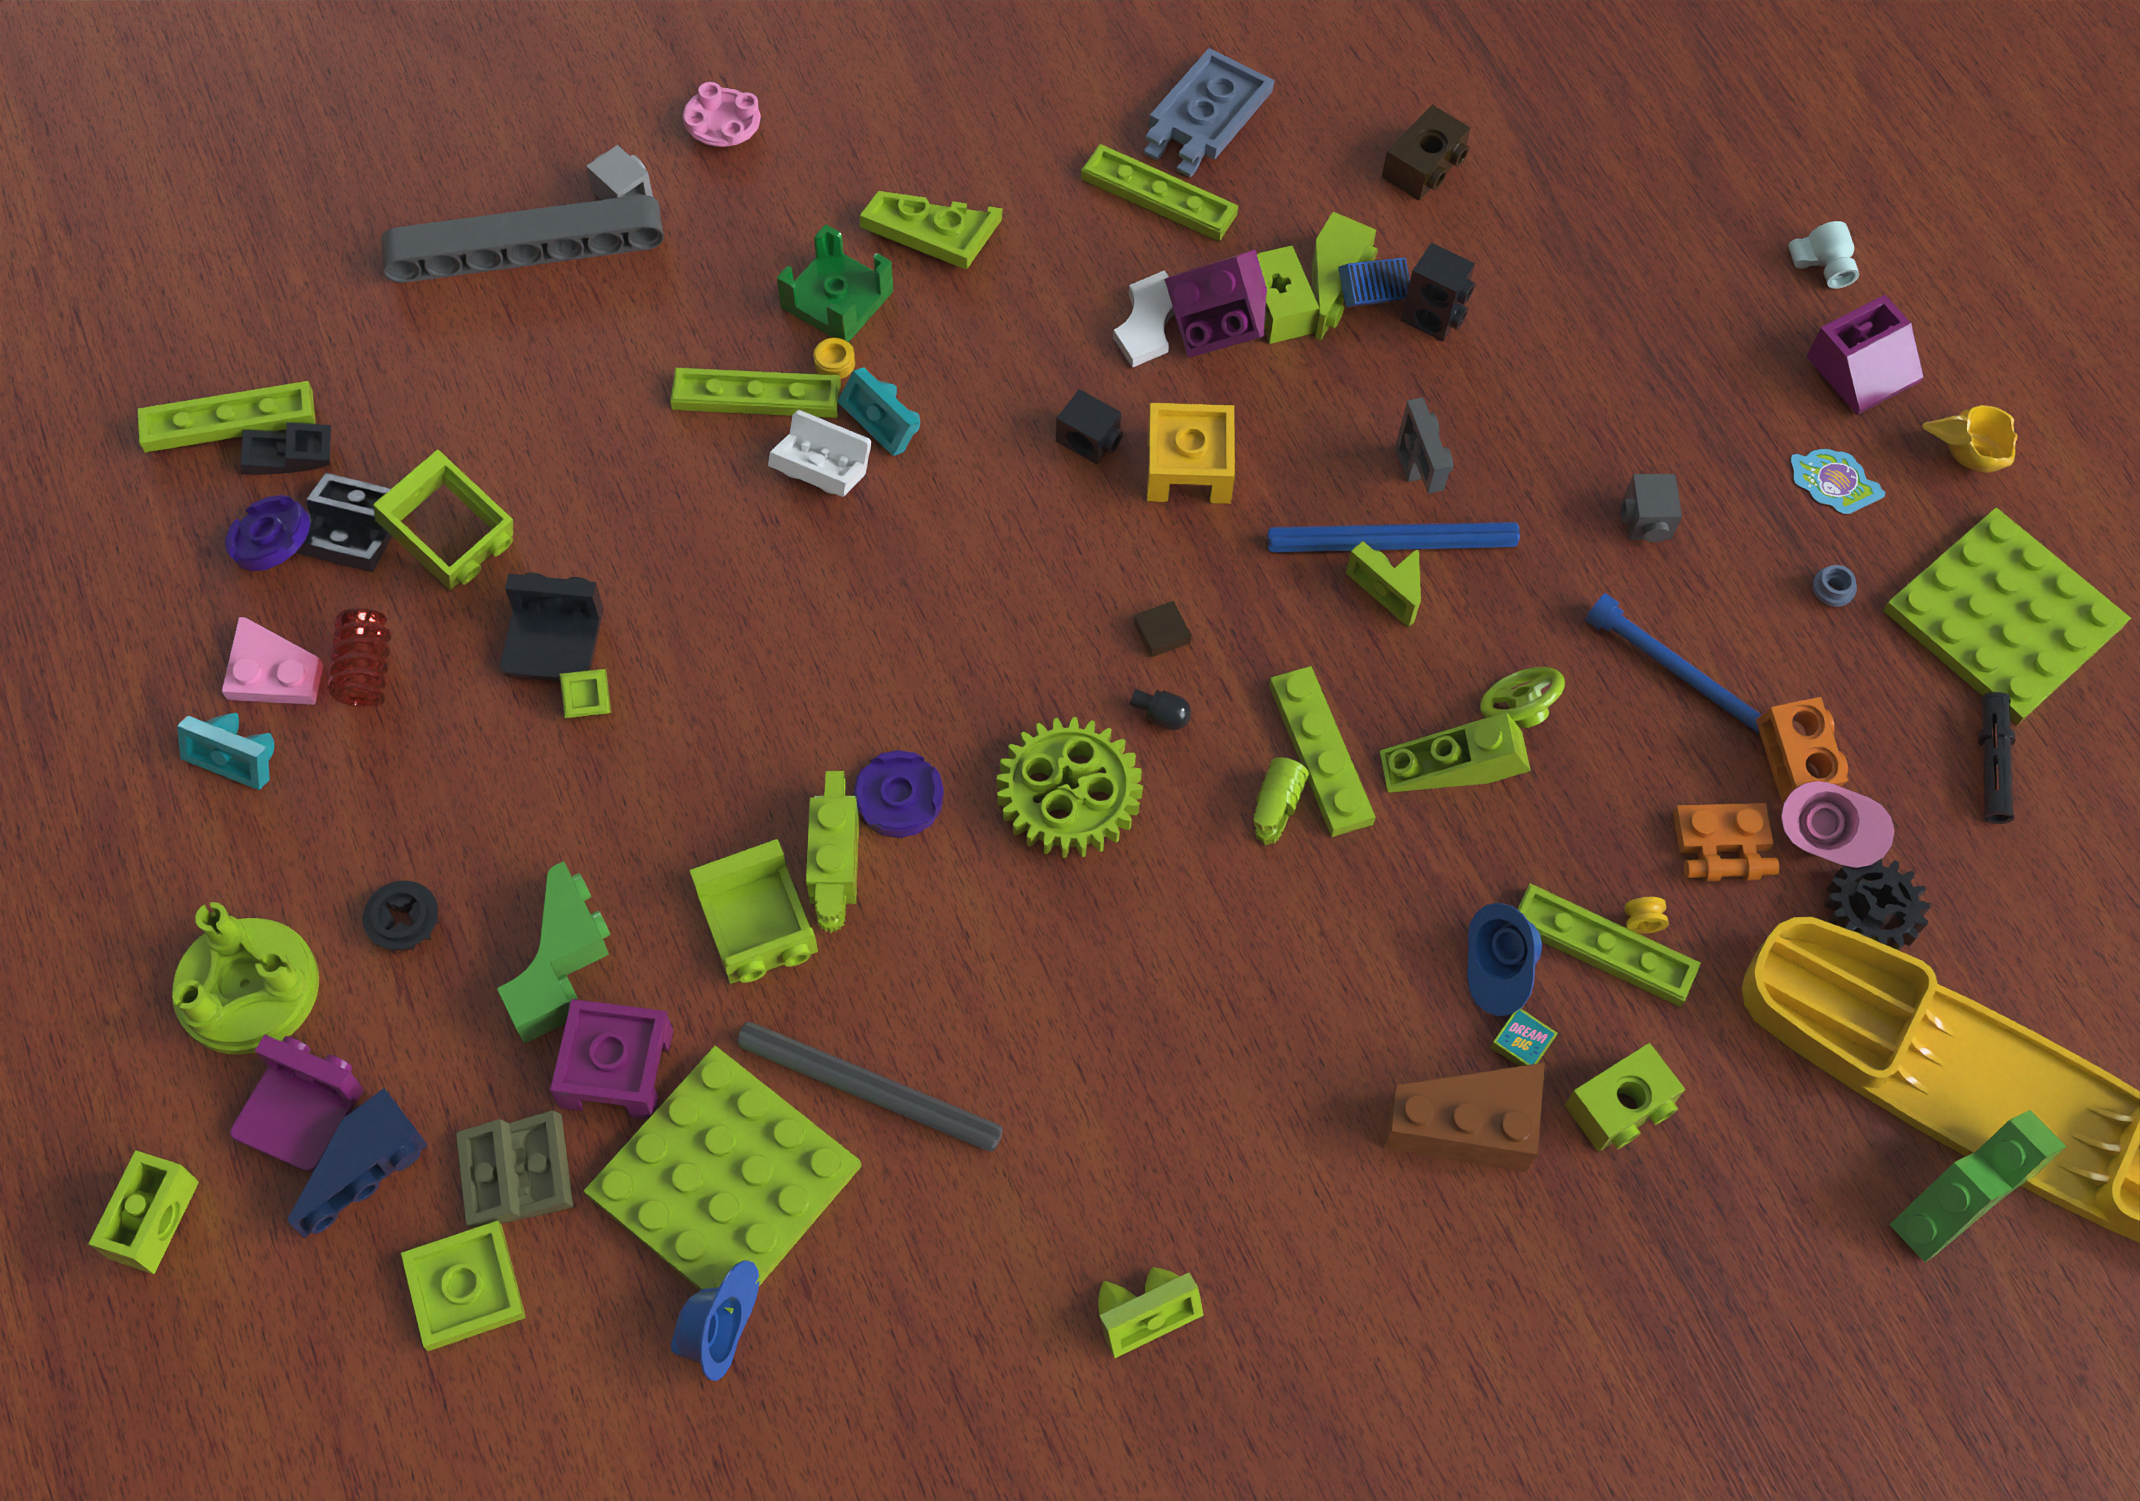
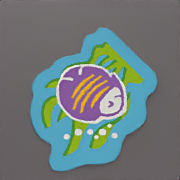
[1791,449,1886,514]

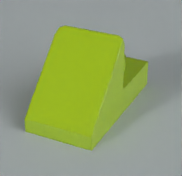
[1346,541,1421,627]

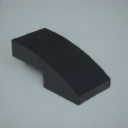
[241,422,331,474]

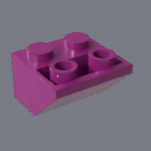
[1164,249,1267,358]
[1806,295,1923,415]

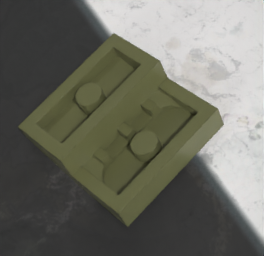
[456,1110,574,1228]

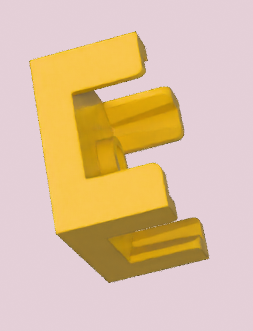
[1147,403,1235,504]

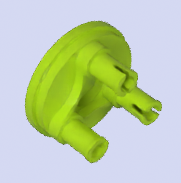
[172,902,319,1055]

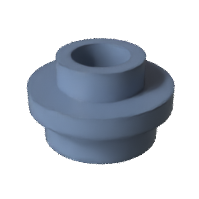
[1812,565,1857,607]

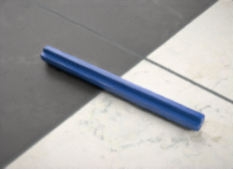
[1267,522,1520,552]

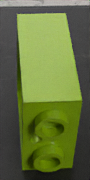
[373,449,513,591]

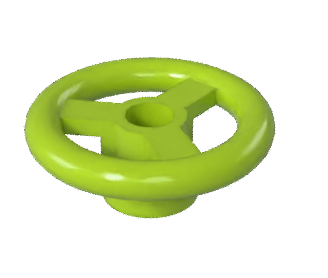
[1480,667,1565,728]

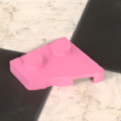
[222,617,323,705]

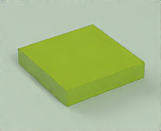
[401,1220,526,1351]

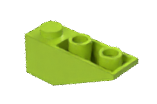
[1311,212,1378,340]
[1380,712,1531,793]

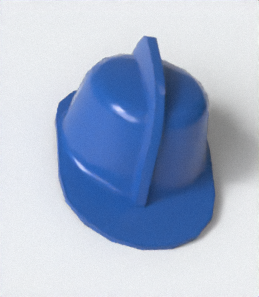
[1467,902,1542,1016]
[671,1260,759,1381]

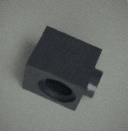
[1056,389,1123,465]

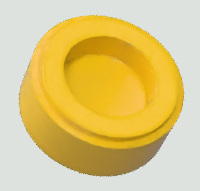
[813,338,855,379]

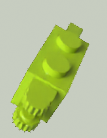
[806,771,859,933]

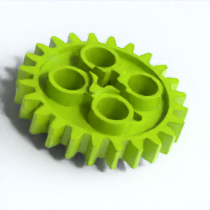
[996,717,1143,858]

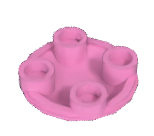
[682,82,761,147]

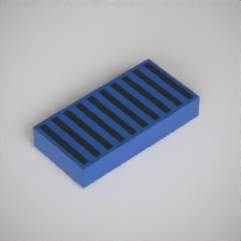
[1338,257,1410,307]

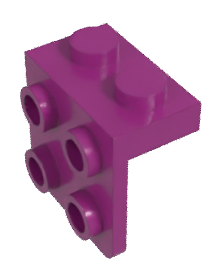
[231,1035,364,1173]

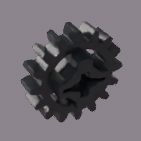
[1824,859,1931,950]

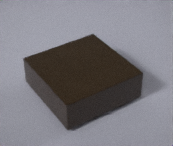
[1133,601,1192,657]

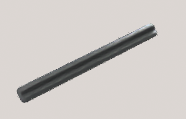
[737,1022,1003,1152]

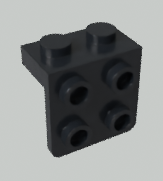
[500,572,604,682]

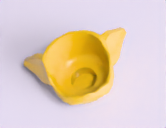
[1922,405,2018,473]

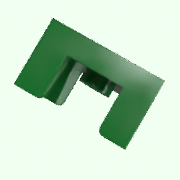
[777,224,893,342]

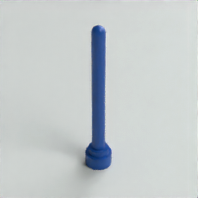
[1585,593,1761,733]

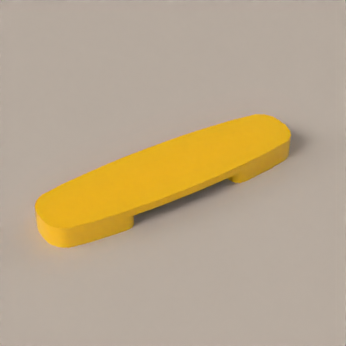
[1742,917,2140,1243]

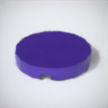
[225,495,310,571]
[853,750,944,838]

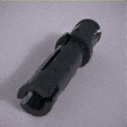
[1978,692,2016,824]

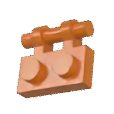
[1673,803,1779,882]

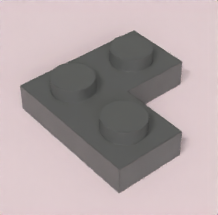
[1395,397,1453,494]

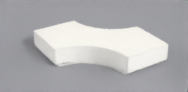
[1113,270,1175,368]

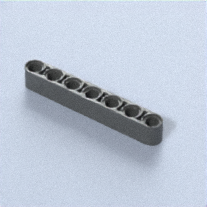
[381,195,664,283]

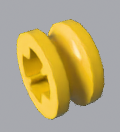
[1624,897,1669,934]

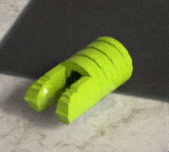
[1253,757,1309,846]

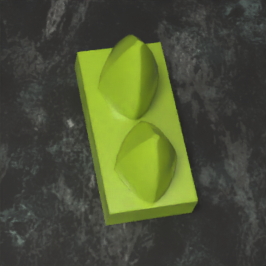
[1098,1267,1204,1358]

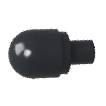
[1129,689,1191,730]

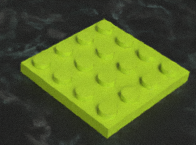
[1883,507,2131,725]
[584,1045,862,1314]

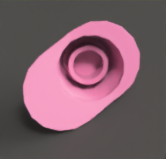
[1781,781,1895,868]

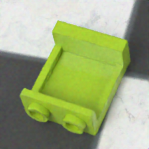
[690,839,818,984]

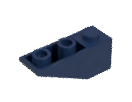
[287,1088,428,1238]

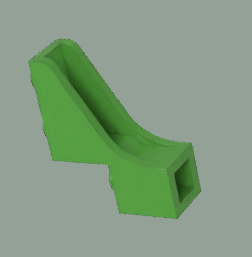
[497,861,611,1044]
[1889,1110,2067,1262]

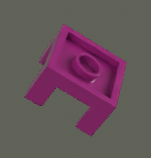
[550,999,673,1120]

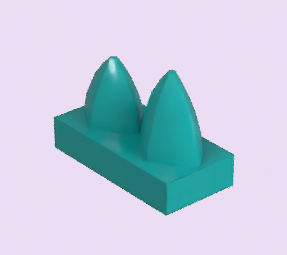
[837,367,920,456]
[177,712,275,790]

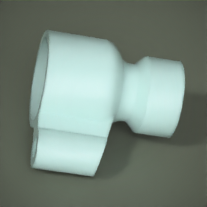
[1788,221,1860,289]

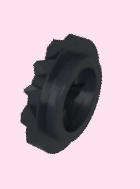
[362,881,439,953]

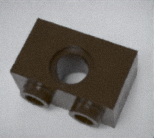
[1382,104,1471,201]

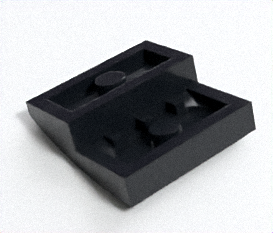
[296,473,392,572]

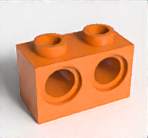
[1756,697,1848,803]

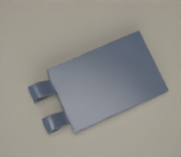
[1143,48,1275,177]

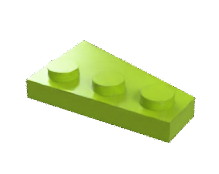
[860,191,1003,270]

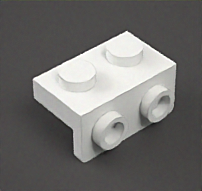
[768,410,871,497]

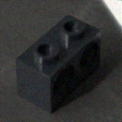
[1400,243,1476,341]

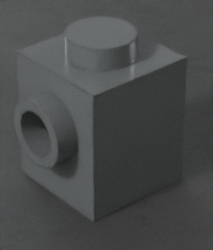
[1620,474,1682,542]

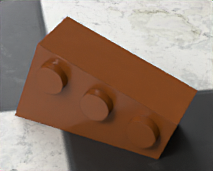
[1383,1063,1545,1172]

